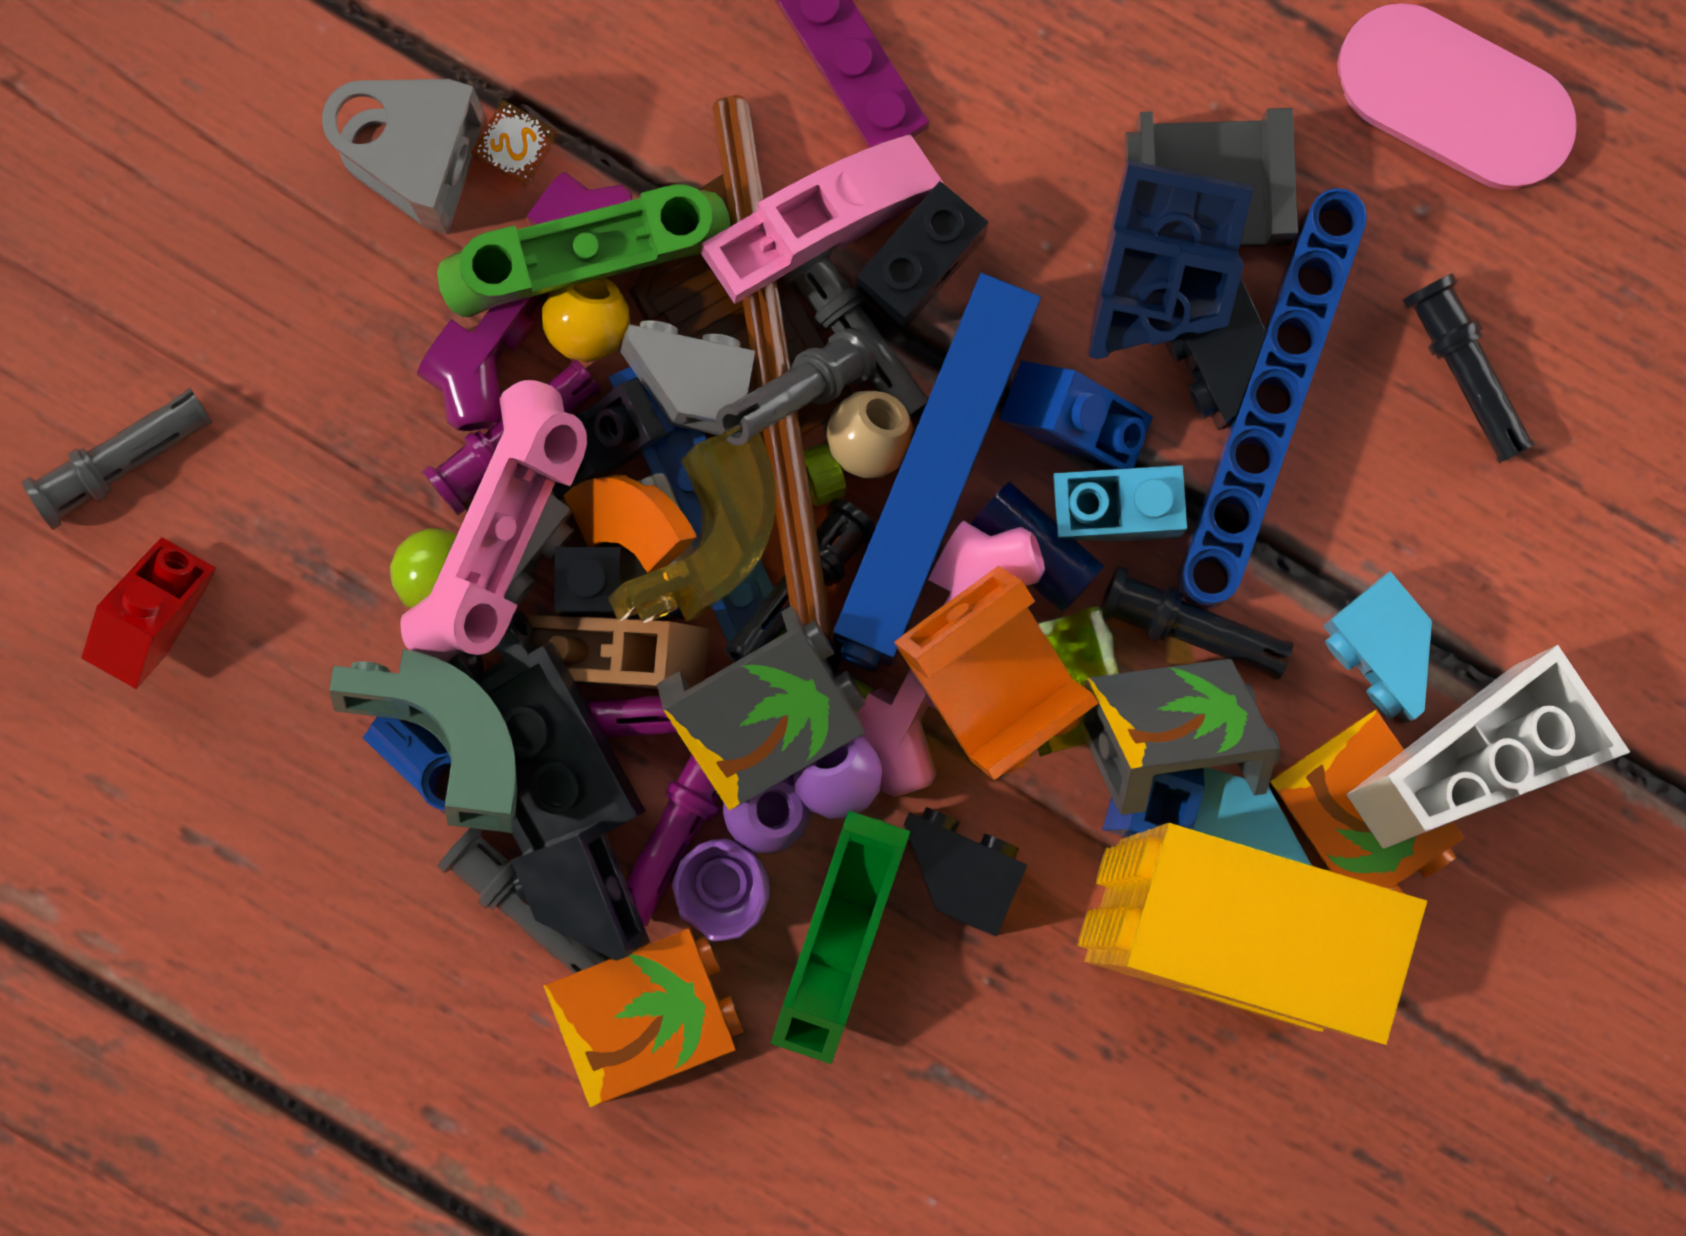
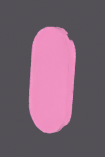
[1337,3,1577,190]

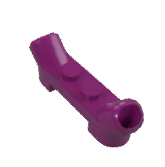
[417,172,632,431]

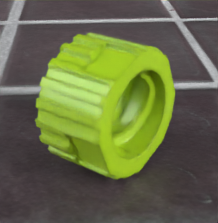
[803,443,846,506]

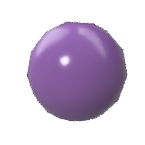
[793,735,882,819]
[723,775,811,854]

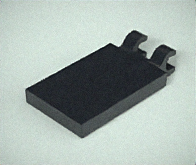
[447,611,646,853]

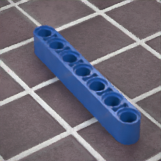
[1178,188,1367,609]

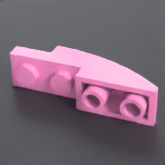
[700,134,943,304]

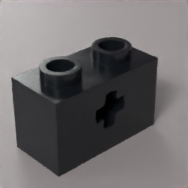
[856,181,988,331]

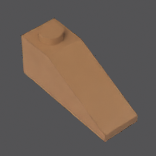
[525,615,709,689]

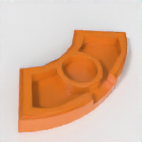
[564,475,697,573]

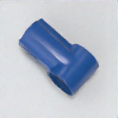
[362,717,451,814]

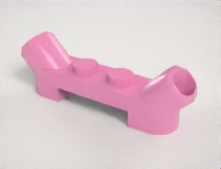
[400,380,587,662]
[859,521,1045,797]

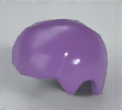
[672,838,771,942]

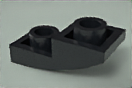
[552,379,667,500]

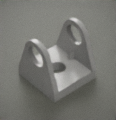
[322,79,487,235]

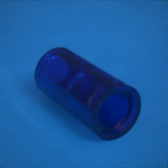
[970,481,1105,613]

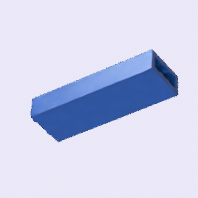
[833,273,1041,672]

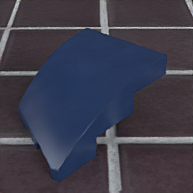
[1088,160,1253,359]

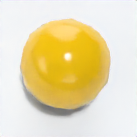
[542,278,630,363]

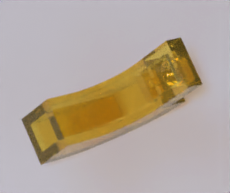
[608,426,776,623]

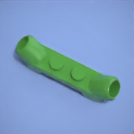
[437,184,731,317]

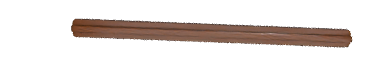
[713,95,832,639]

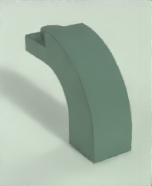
[329,649,517,833]

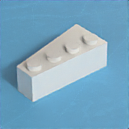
[1346,645,1630,849]

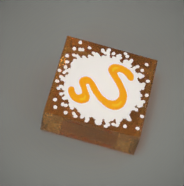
[471,100,559,188]

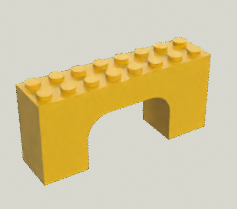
[1077,823,1427,1045]

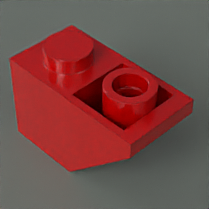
[81,537,216,689]

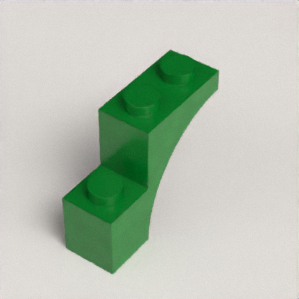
[770,811,910,1065]

